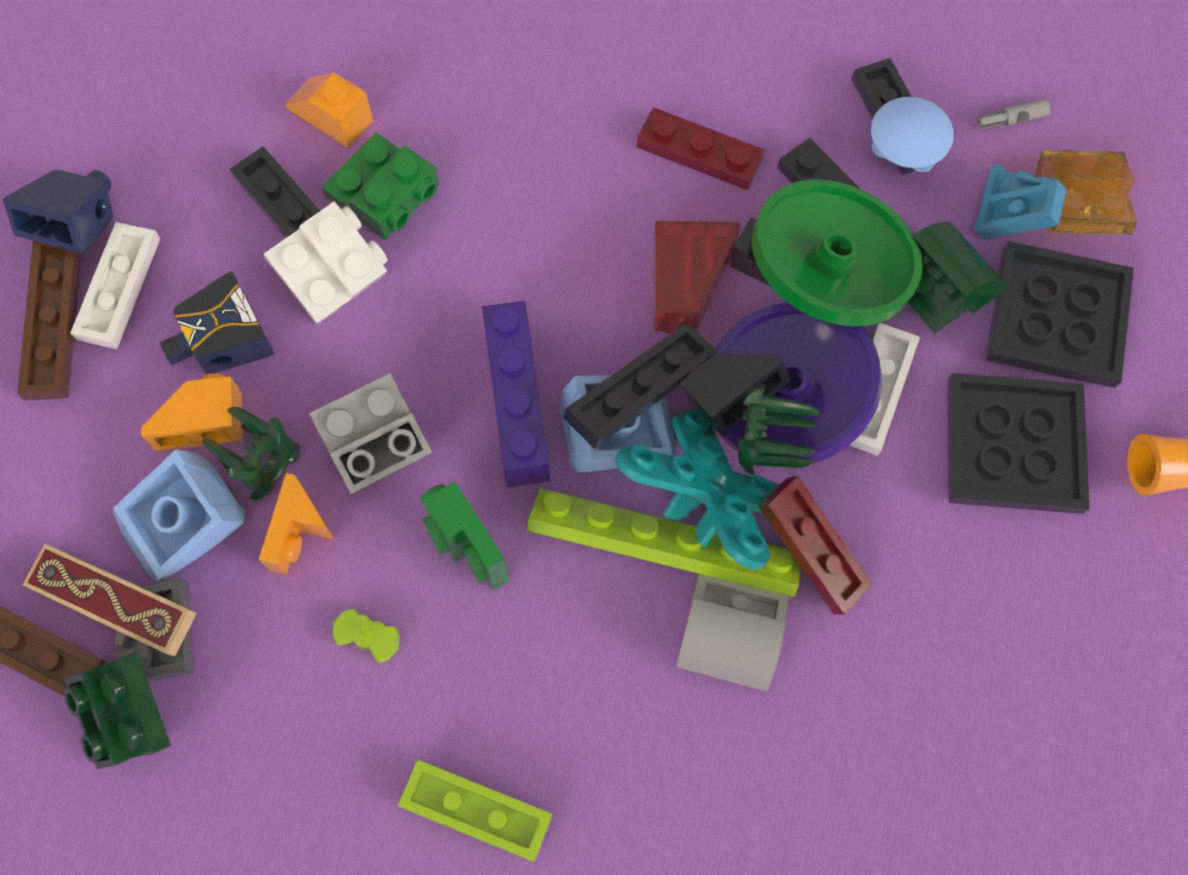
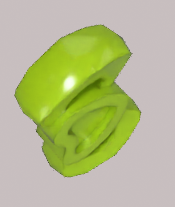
[332,609,400,663]

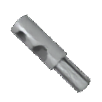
[977,98,1051,130]

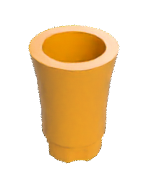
[1127,434,1188,496]

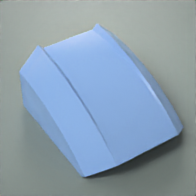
[559,375,677,473]
[113,450,245,582]

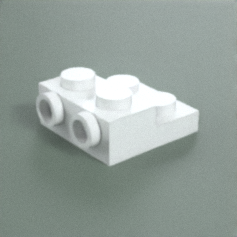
[264,201,388,325]

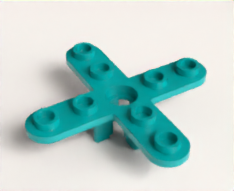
[615,409,780,570]

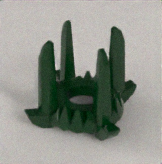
[738,384,820,475]
[202,407,300,500]

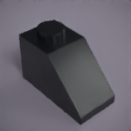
[680,355,790,437]

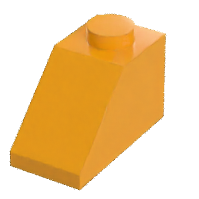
[285,72,373,148]
[141,374,243,451]

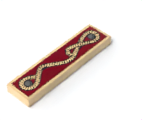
[23,544,197,656]

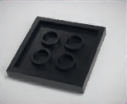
[986,241,1134,388]
[948,373,1090,514]

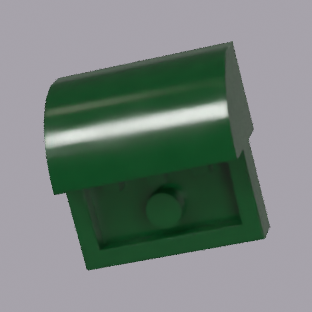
[908,222,1008,335]
[64,652,171,769]

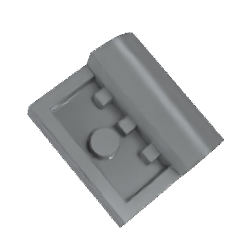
[309,373,432,494]
[676,574,789,692]

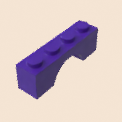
[482,301,550,487]

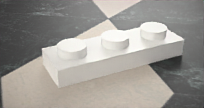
[70,222,160,349]
[849,323,920,456]

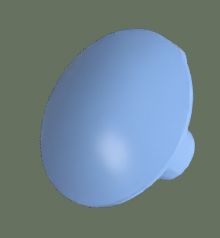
[871,97,954,173]

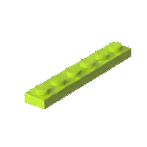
[527,488,801,597]

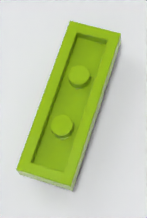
[398,759,553,863]

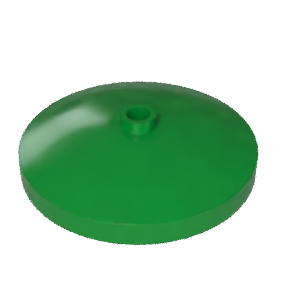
[752,179,922,326]

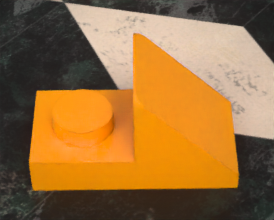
[258,473,334,575]

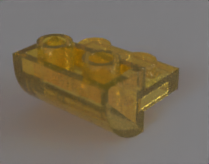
[1035,150,1138,235]

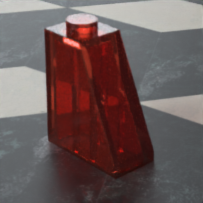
[653,221,740,335]

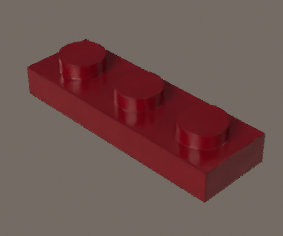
[637,107,765,190]
[758,476,873,615]

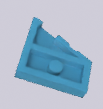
[974,164,1067,240]

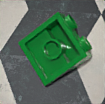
[321,132,439,240]
[420,481,510,591]

